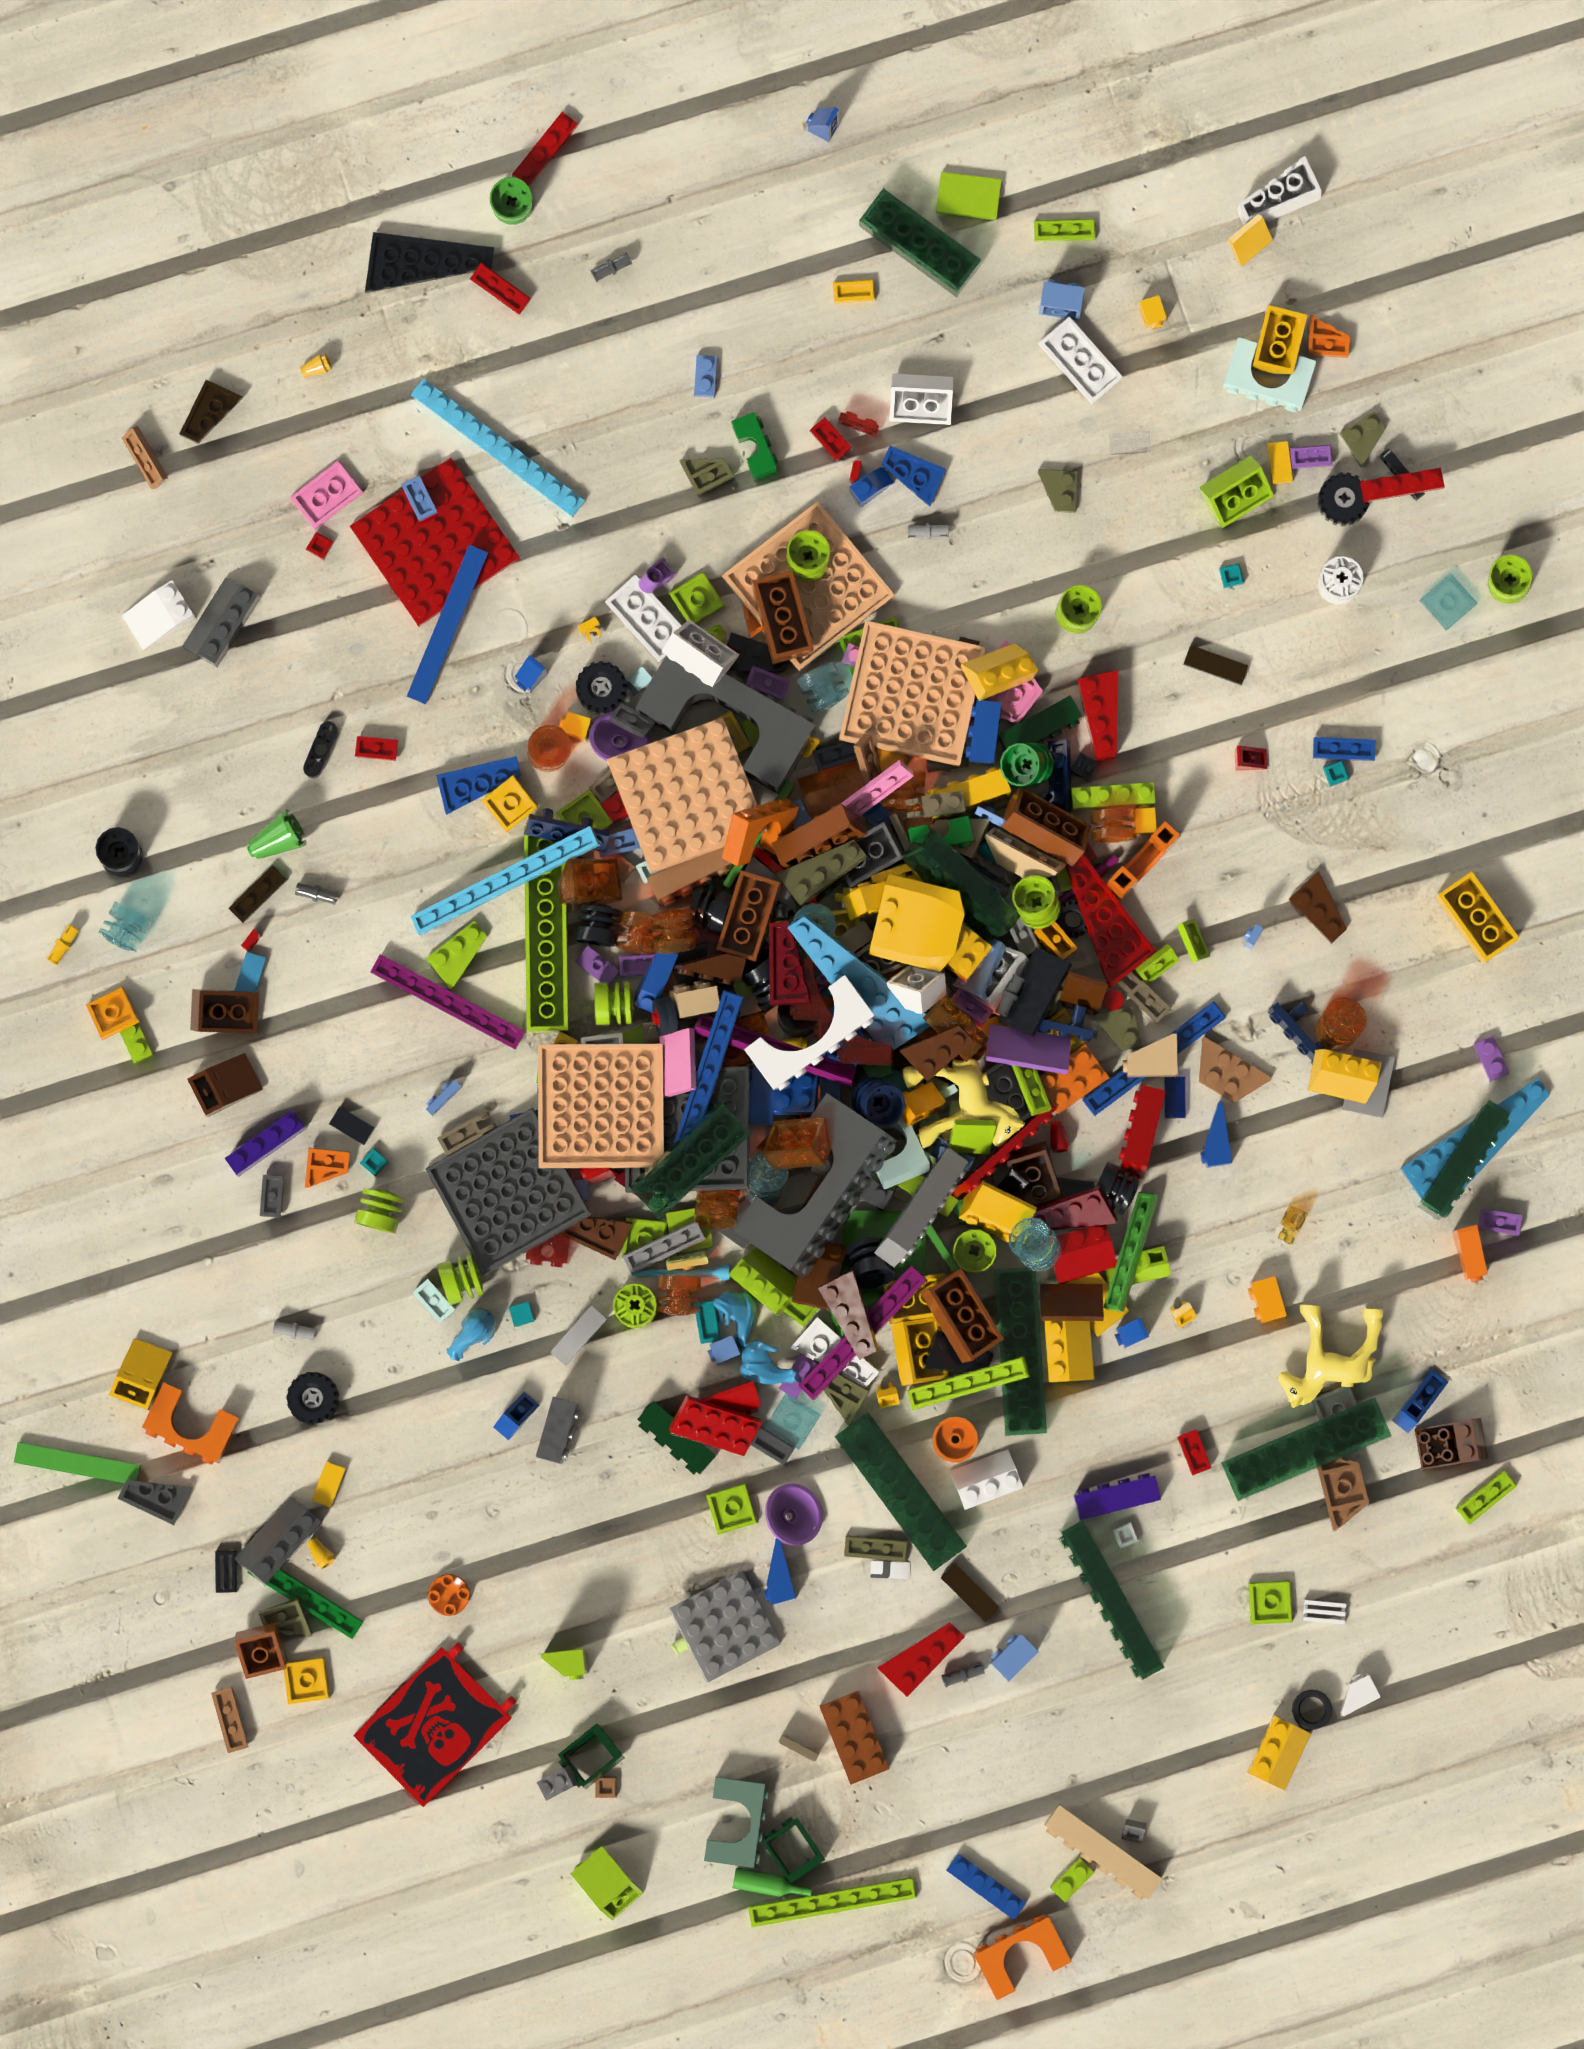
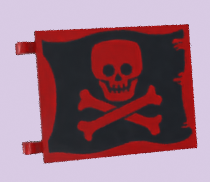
[353,1642,517,1807]

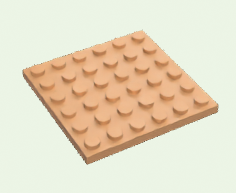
[722,501,895,671]
[839,620,986,767]
[607,717,767,873]
[538,1044,664,1168]

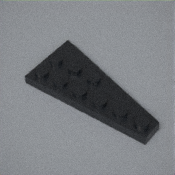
[365,232,494,293]

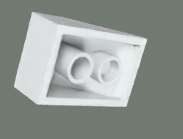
[122,580,196,650]

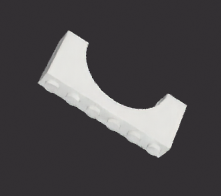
[744,975,875,1091]

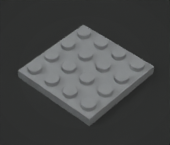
[669,1570,781,1683]

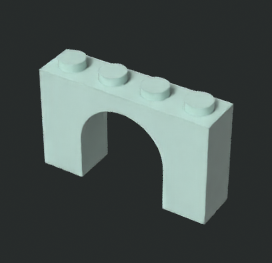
[1223,337,1316,412]
[854,1110,932,1190]

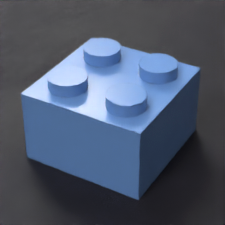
[1039,280,1084,320]
[991,1634,1039,1681]

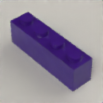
[225,1110,306,1177]
[1073,1473,1161,1520]

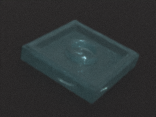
[1419,573,1478,631]
[764,1393,821,1450]

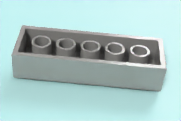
[874,1147,968,1267]

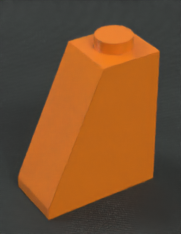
[1452,1225,1488,1283]

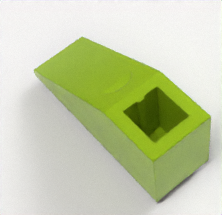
[1106,1246,1171,1287]

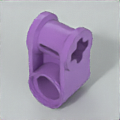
[638,558,677,594]

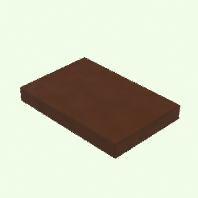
[1040,1284,1104,1321]

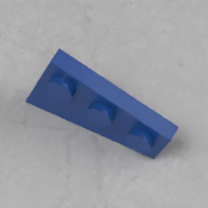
[882,446,946,507]

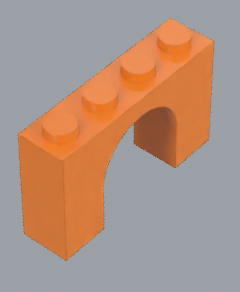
[722,798,799,867]
[1107,821,1180,900]
[142,1382,240,1465]
[974,1914,1072,2000]

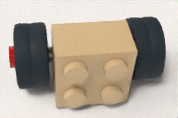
[651,980,741,1036]

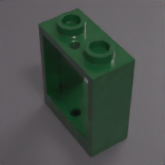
[558,1723,625,1789]
[762,1817,825,1884]

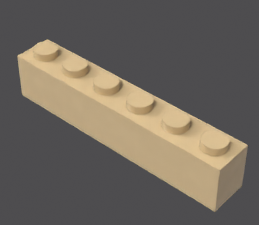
[1044,1804,1162,1900]

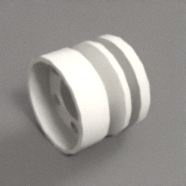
[1318,556,1364,605]

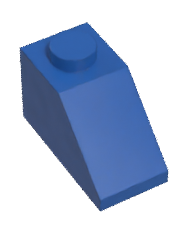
[849,467,894,507]
[515,655,547,693]
[1114,1318,1149,1348]
[493,1392,540,1440]

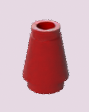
[1050,1121,1070,1153]

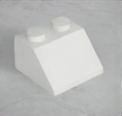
[887,965,946,1014]

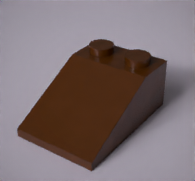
[1059,971,1108,1016]
[190,989,259,1033]
[1006,1141,1063,1208]
[792,1243,849,1311]

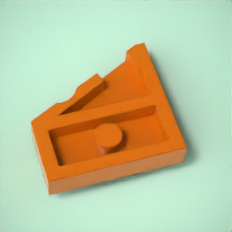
[305,1147,350,1188]

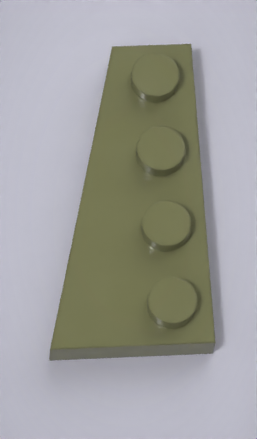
[776,840,867,907]

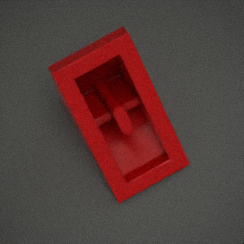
[1235,745,1267,771]

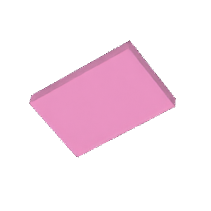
[290,460,364,530]
[659,1028,696,1098]

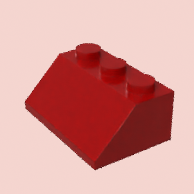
[1046,1225,1117,1284]
[701,1381,761,1415]

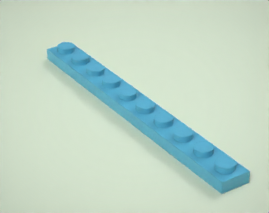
[411,378,585,518]
[411,826,600,935]

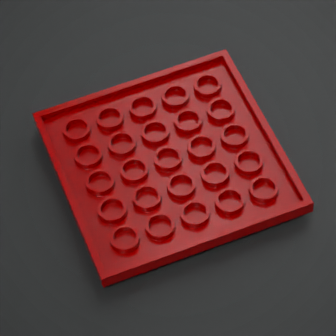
[350,458,520,627]

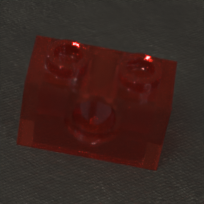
[526,1237,570,1268]

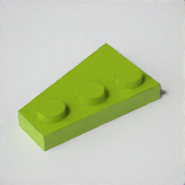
[426,920,488,991]

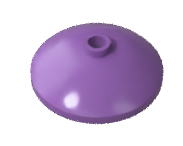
[589,711,651,761]
[765,1483,823,1546]

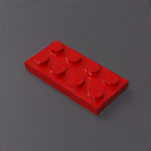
[669,1395,762,1456]

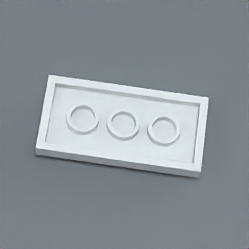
[1038,317,1123,405]
[605,575,682,663]

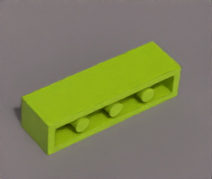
[1071,782,1155,812]

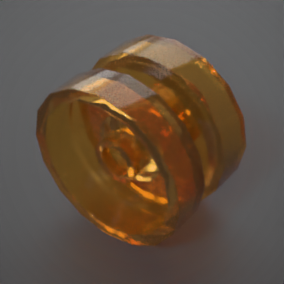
[1090,808,1137,843]

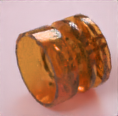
[527,725,571,772]
[881,770,926,812]
[650,909,697,954]
[617,911,664,954]
[1315,997,1367,1051]
[694,1190,740,1230]
[656,1275,701,1316]

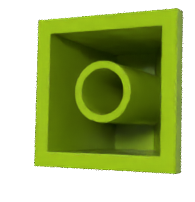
[570,1846,643,1921]

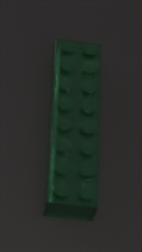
[993,1267,1047,1437]
[1221,1397,1392,1502]
[835,1412,967,1572]
[1058,1520,1165,1680]

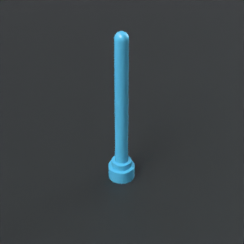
[632,1264,730,1281]

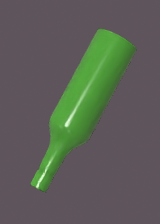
[732,1868,812,1897]

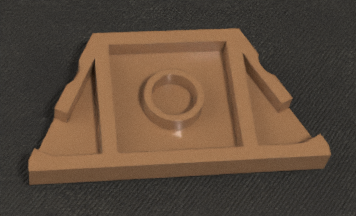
[1199,1037,1272,1103]
[1314,1453,1369,1532]

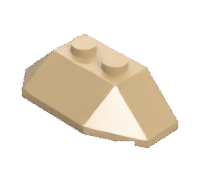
[985,827,1066,879]

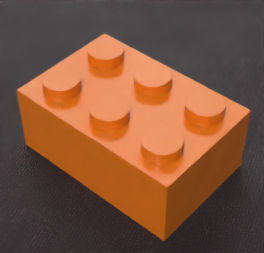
[1040,1044,1109,1115]

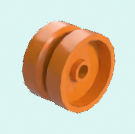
[932,1416,978,1463]

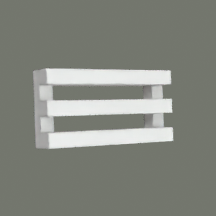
[1302,1600,1346,1625]

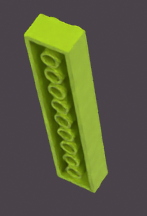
[524,825,569,1033]

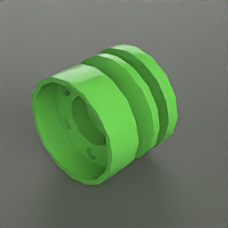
[490,177,534,225]

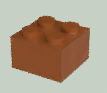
[234,1622,288,1679]

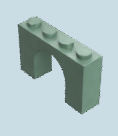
[704,1777,769,1868]

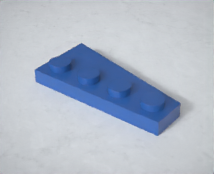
[436,756,521,815]

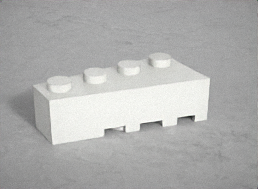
[1238,156,1322,225]

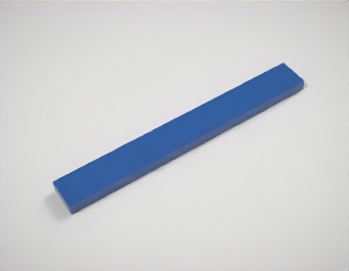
[406,545,488,704]
[672,990,743,1155]
[1082,1001,1226,1117]

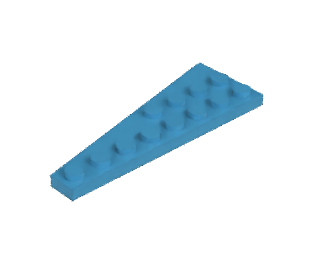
[787,914,936,1055]
[1401,1078,1550,1219]

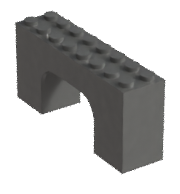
[635,655,817,794]
[733,1093,897,1279]

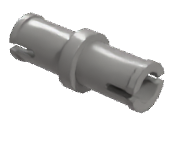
[908,523,949,539]
[272,1321,316,1341]

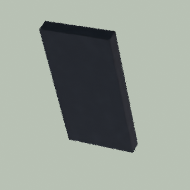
[997,948,1072,1037]

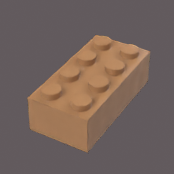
[647,847,733,906]

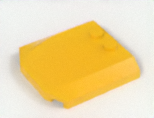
[869,874,965,972]

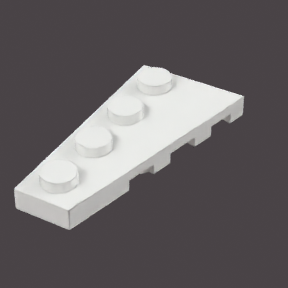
[790,1317,880,1388]

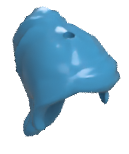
[712,1291,756,1350]
[446,1308,496,1361]
[740,1340,798,1384]

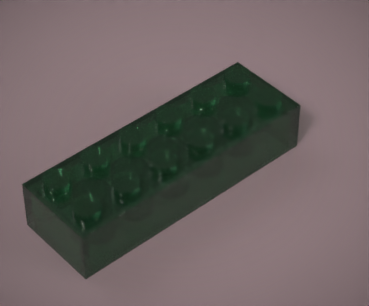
[859,188,982,298]
[901,830,1020,942]
[1417,1100,1510,1220]
[628,1101,751,1219]

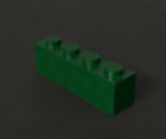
[998,695,1082,750]
[637,1401,716,1475]

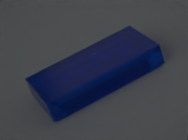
[1164,1077,1186,1119]

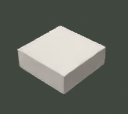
[1112,1522,1139,1549]

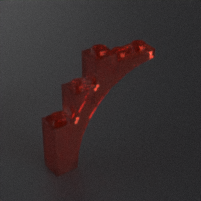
[790,958,893,1066]

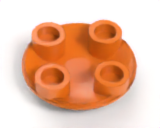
[428,1574,470,1616]

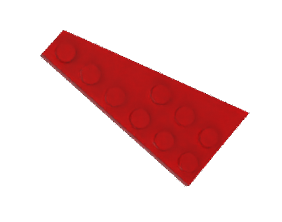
[1065,854,1157,989]
[951,1103,1057,1198]

